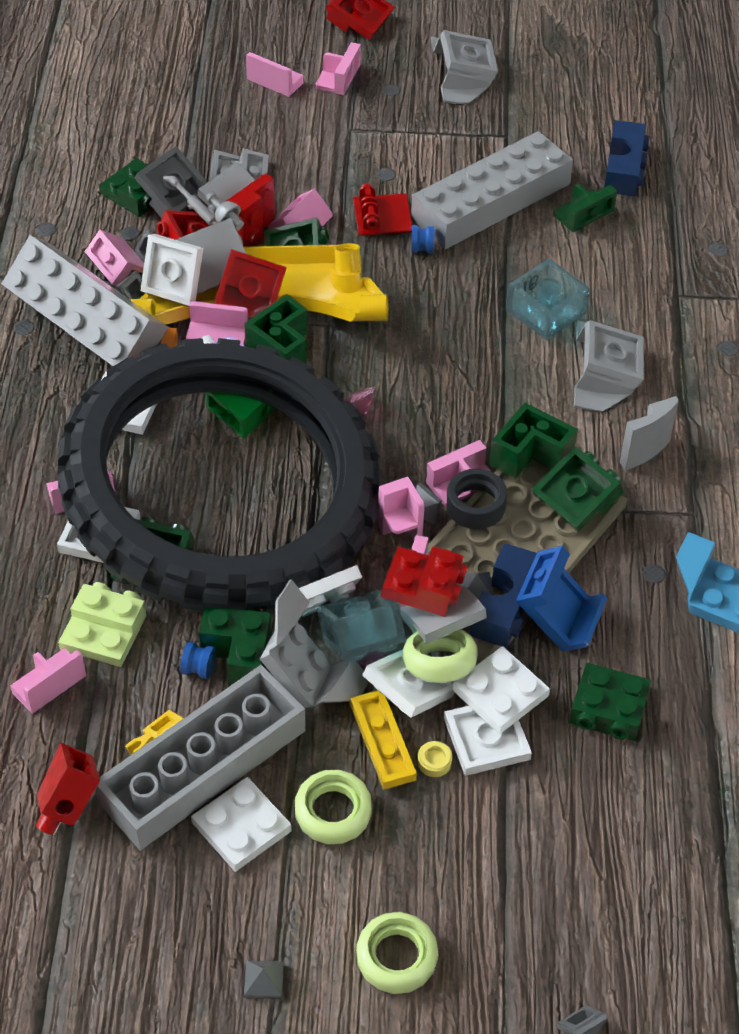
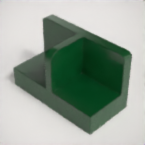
[553,184,617,232]

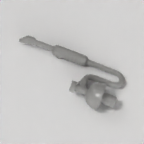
[163,176,244,245]

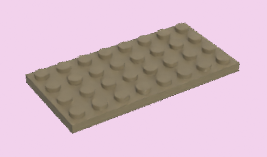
[378,459,627,666]

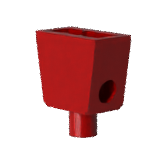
[36,743,100,835]

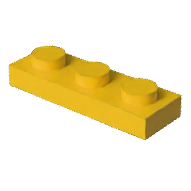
[350,690,417,790]

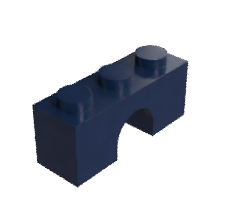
[604,120,650,196]
[469,543,537,648]

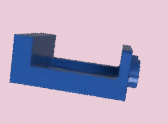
[516,546,607,652]

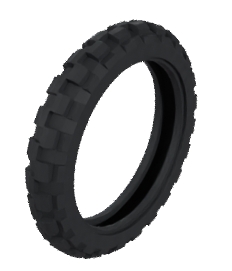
[57,338,382,612]

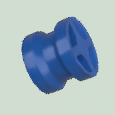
[411,225,434,254]
[180,642,216,680]

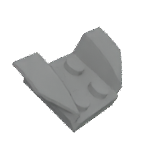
[431,30,498,104]
[574,320,644,413]
[260,579,369,708]

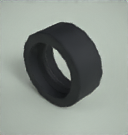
[446,469,507,529]

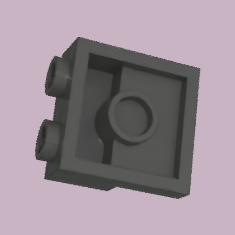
[135,146,208,218]

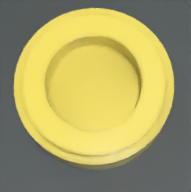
[417,741,452,777]

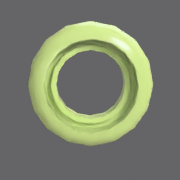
[403,629,478,683]
[295,770,372,844]
[356,912,438,994]

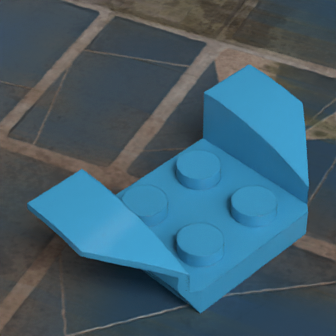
[676,532,739,633]

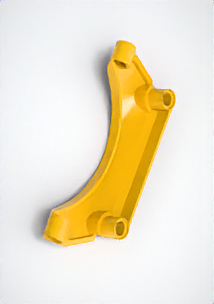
[130,243,389,324]

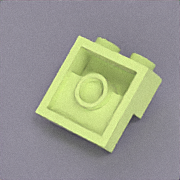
[58,582,147,667]

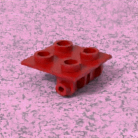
[353,183,412,236]

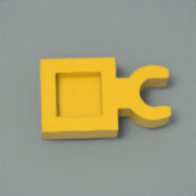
[125,710,184,755]

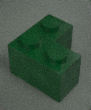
[244,294,308,364]
[489,402,578,478]
[199,607,272,687]

